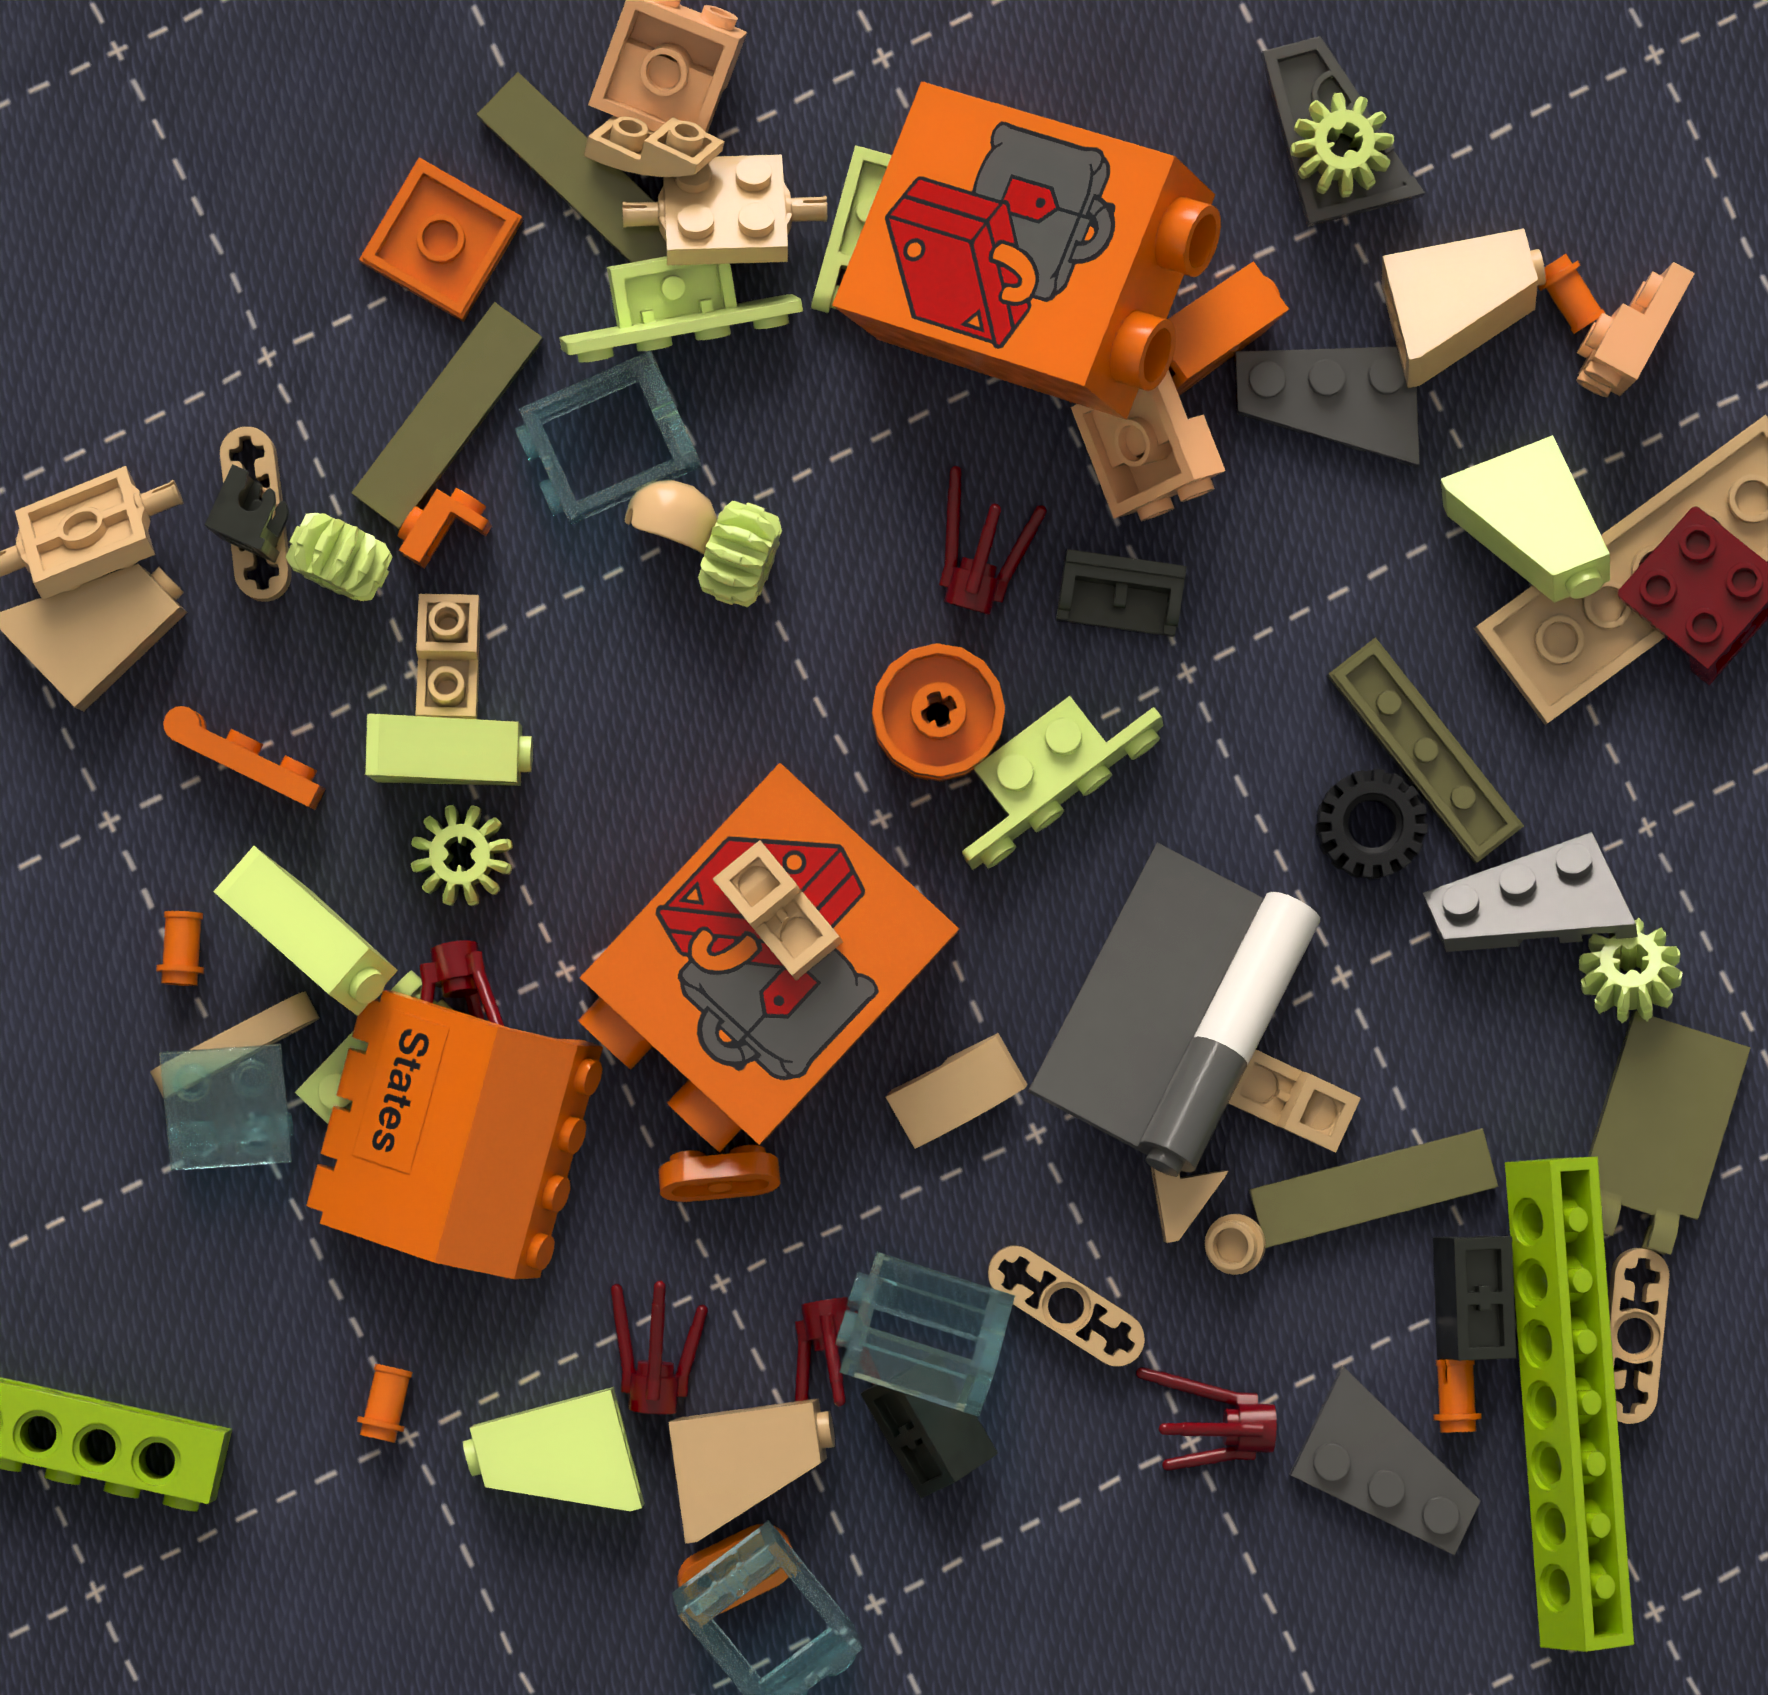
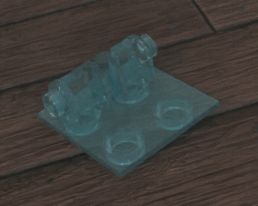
[159,1044,293,1171]

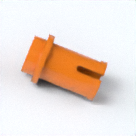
[1537,254,1606,334]
[156,911,204,986]
[1433,1359,1482,1433]
[357,1364,413,1443]

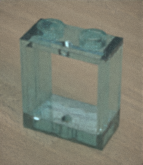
[514,351,702,525]
[835,1251,1015,1417]
[672,1520,863,1695]

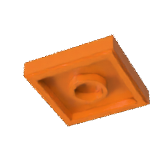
[359,157,523,322]

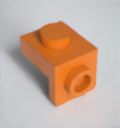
[398,488,492,569]

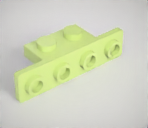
[559,256,803,362]
[962,696,1163,870]

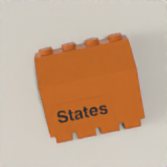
[306,990,603,1279]

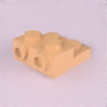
[588,0,747,133]
[1576,262,1695,397]
[1071,369,1225,521]

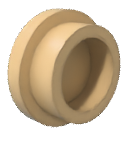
[1205,1214,1266,1275]

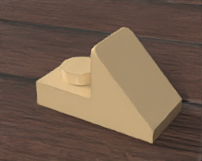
[1151,1167,1228,1243]

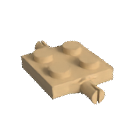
[622,155,827,265]
[0,466,184,600]

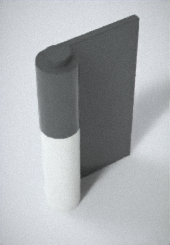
[1028,842,1320,1177]

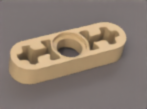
[220,427,292,602]
[150,991,319,1099]
[988,1245,1145,1366]
[1608,1248,1670,1424]

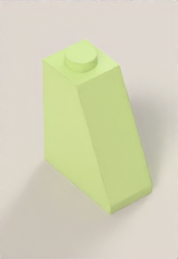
[1441,435,1610,603]
[365,714,533,786]
[213,846,398,1016]
[463,1387,645,1511]

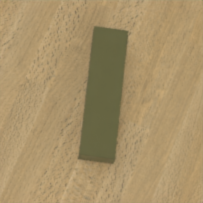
[476,72,667,263]
[351,302,544,530]
[1327,637,1524,864]
[1248,1128,1498,1248]

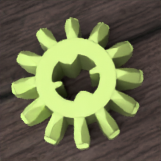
[1290,93,1394,198]
[698,501,782,607]
[285,513,393,601]
[411,805,513,906]
[1579,918,1682,1023]

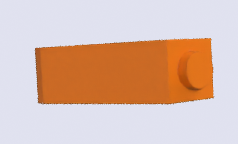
[1168,261,1289,396]

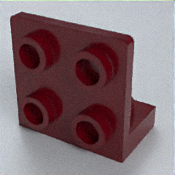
[1618,506,1768,685]

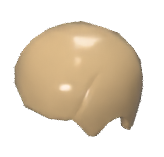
[625,480,717,554]

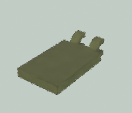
[1587,1011,1751,1255]

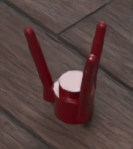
[939,466,1047,615]
[419,940,504,1026]
[611,1281,708,1414]
[795,1297,884,1406]
[1136,1367,1277,1471]

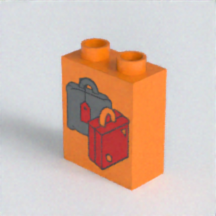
[832,81,1221,420]
[578,763,959,1152]

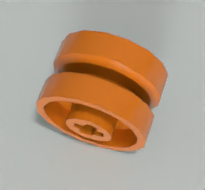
[872,643,1005,782]

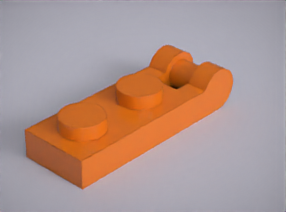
[163,706,326,810]

